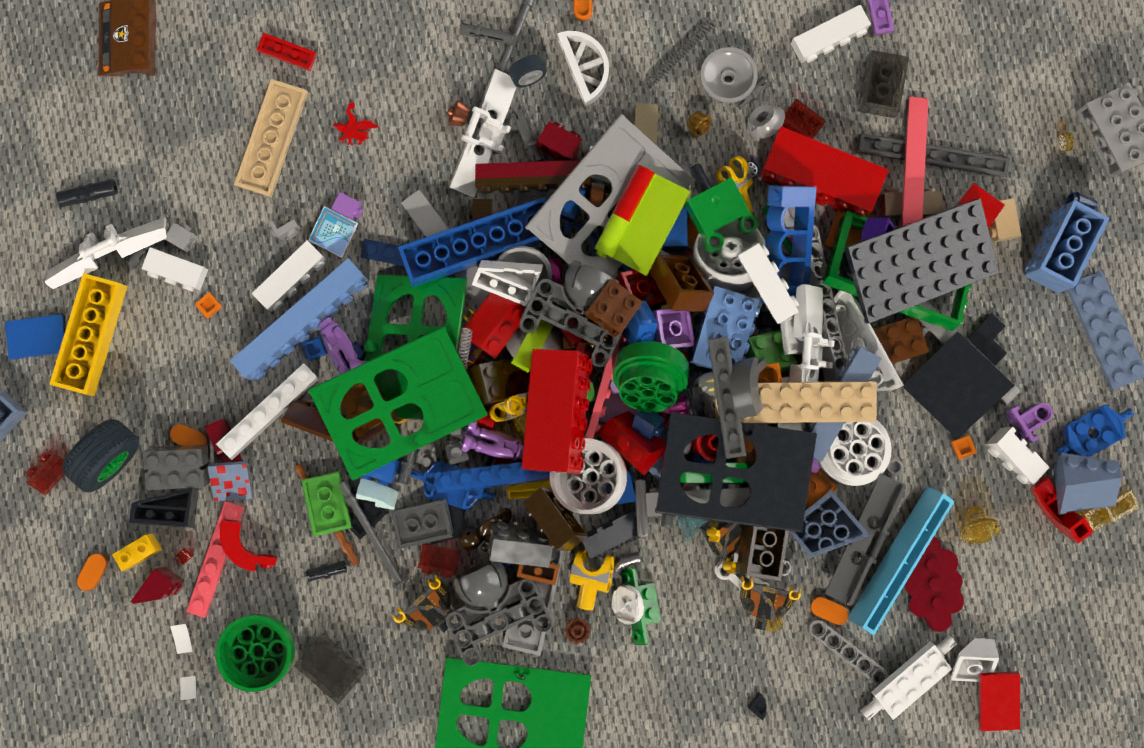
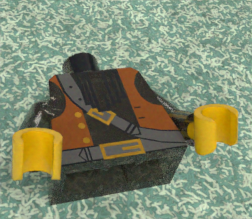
[700,520,742,573]
[392,575,451,633]
[739,576,801,630]

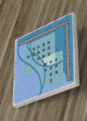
[308,206,358,258]

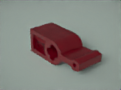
[205,419,243,463]

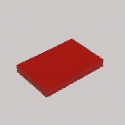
[979,671,1020,732]

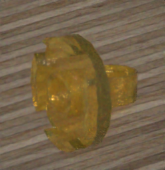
[960,506,1001,545]

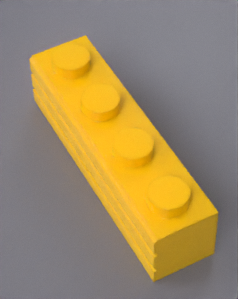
[507,480,552,500]

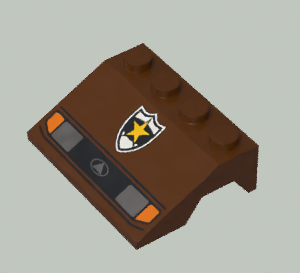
[98,0,156,77]

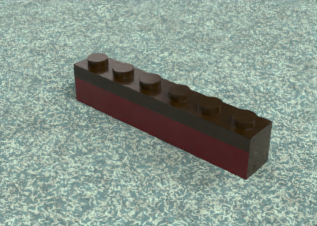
[475,160,592,194]

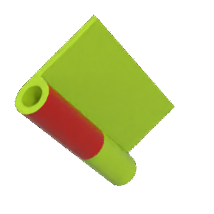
[595,164,691,276]

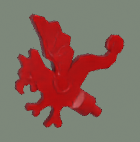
[333,102,378,146]

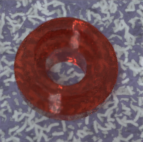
[176,547,194,565]

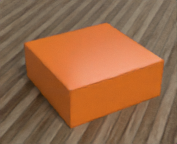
[195,292,223,319]
[950,435,977,460]

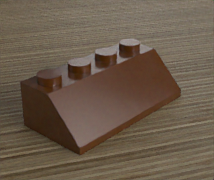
[281,399,364,446]

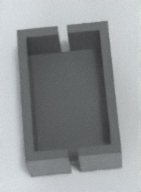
[143,445,210,490]
[488,522,553,568]

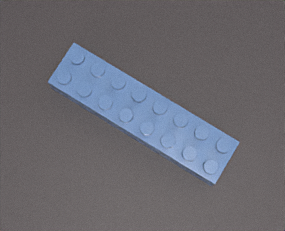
[230,258,369,381]

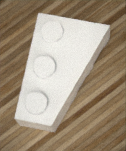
[472,260,543,306]
[985,427,1049,484]

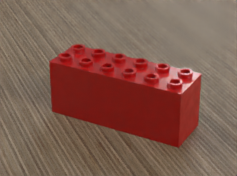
[759,126,889,217]
[522,349,592,474]

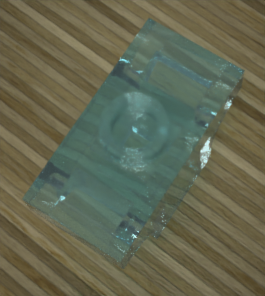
[677,516,707,541]

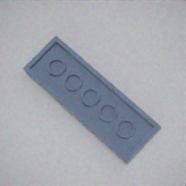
[1067,270,1144,390]

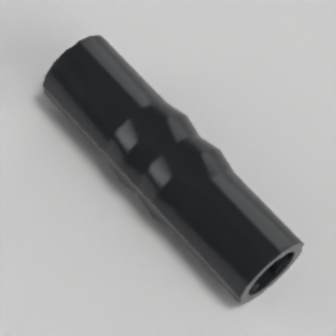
[56,179,118,207]

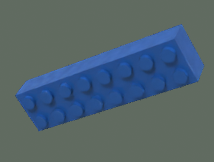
[398,197,547,288]

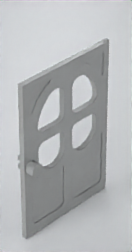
[525,114,694,277]

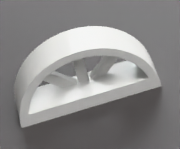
[557,31,609,107]

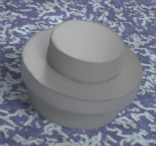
[885,457,903,476]

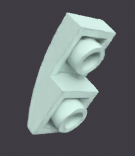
[356,479,399,510]

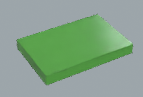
[301,471,352,537]

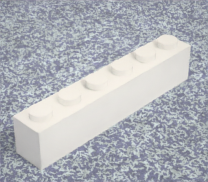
[216,363,318,460]

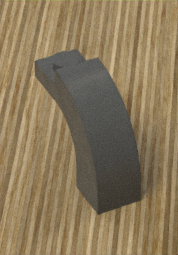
[732,357,767,419]

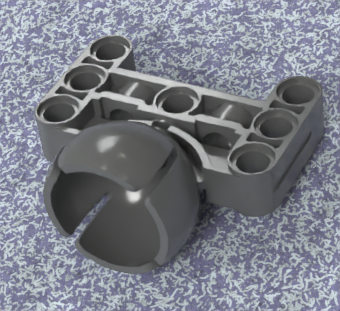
[519,260,623,367]
[446,560,552,666]

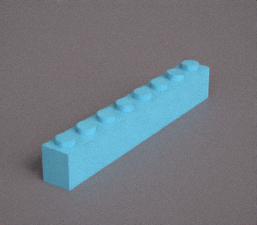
[847,486,954,635]

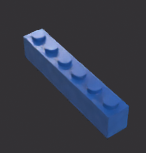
[434,462,550,495]

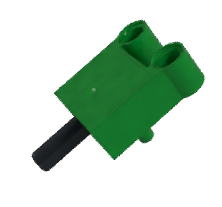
[684,163,758,253]

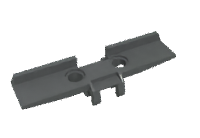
[825,474,906,606]

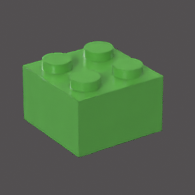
[745,329,797,374]

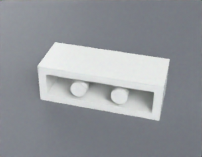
[141,248,208,292]

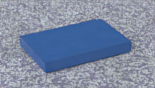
[5,314,66,360]

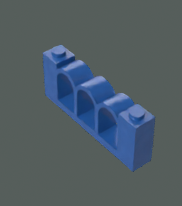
[761,186,816,304]

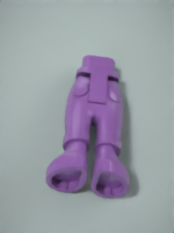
[319,317,368,375]
[460,421,524,461]

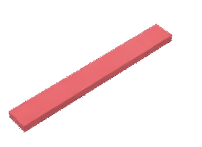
[901,97,928,226]

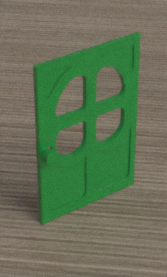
[364,275,467,420]
[308,326,488,481]
[435,657,592,748]

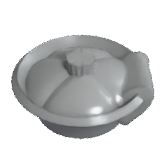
[747,104,785,142]

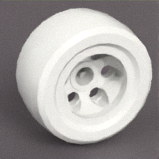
[693,219,765,293]

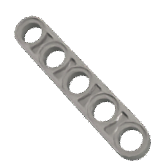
[808,619,889,686]

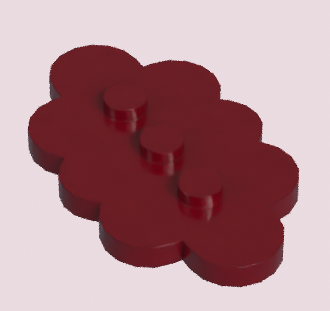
[904,537,964,632]

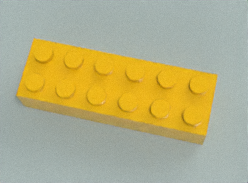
[49,273,128,396]

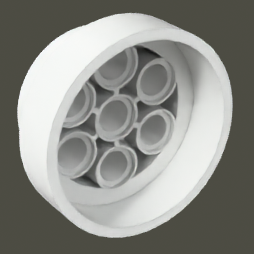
[817,420,891,486]
[550,438,627,514]

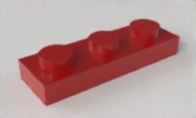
[256,32,317,71]

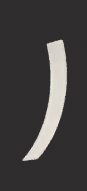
[170,624,196,700]

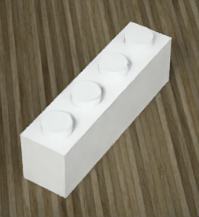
[791,5,871,63]
[252,241,326,312]
[737,242,799,324]

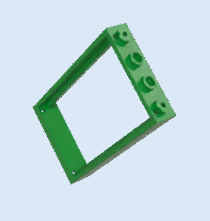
[822,210,972,331]

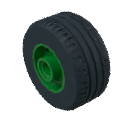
[62,419,139,492]

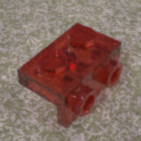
[782,99,826,139]
[25,448,64,496]
[417,543,461,578]

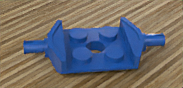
[1055,405,1134,457]
[411,461,495,510]

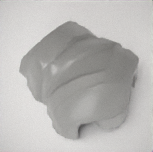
[416,444,438,467]

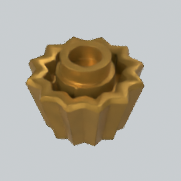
[686,111,713,138]

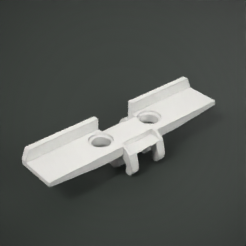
[449,69,516,198]
[45,217,167,289]
[789,284,834,382]

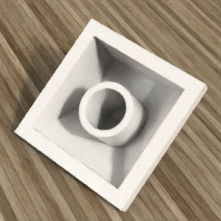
[951,638,999,682]

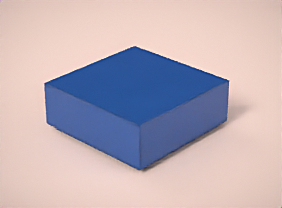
[302,336,327,361]

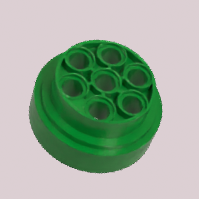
[613,341,689,413]
[215,614,295,692]

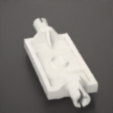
[860,635,957,721]

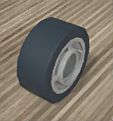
[509,55,547,88]

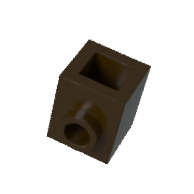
[469,199,493,222]

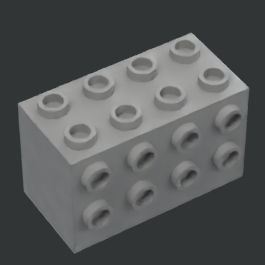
[1076,82,1144,178]

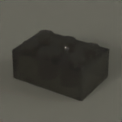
[857,50,909,118]
[294,633,367,705]

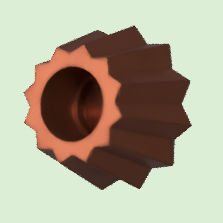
[447,100,470,126]
[564,617,591,645]

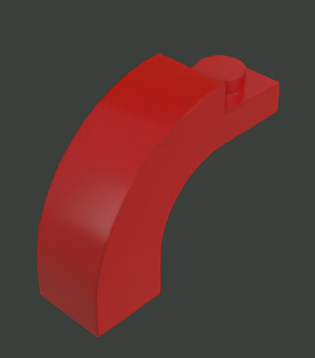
[1030,477,1094,544]
[220,519,277,572]

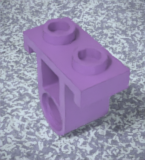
[1006,403,1053,443]

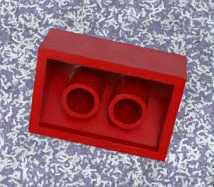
[460,292,525,359]
[597,411,666,475]

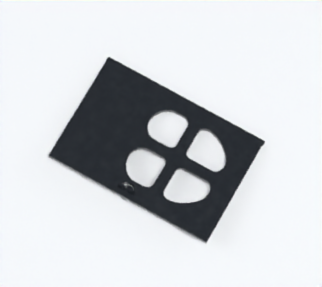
[655,412,817,532]

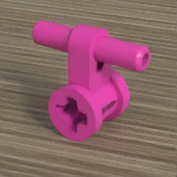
[656,395,690,415]

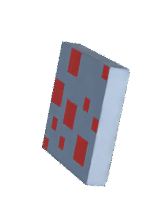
[208,461,253,502]

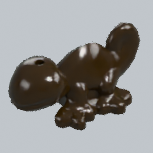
[460,508,512,552]

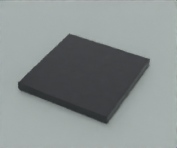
[902,331,1015,439]

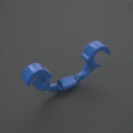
[563,222,599,256]

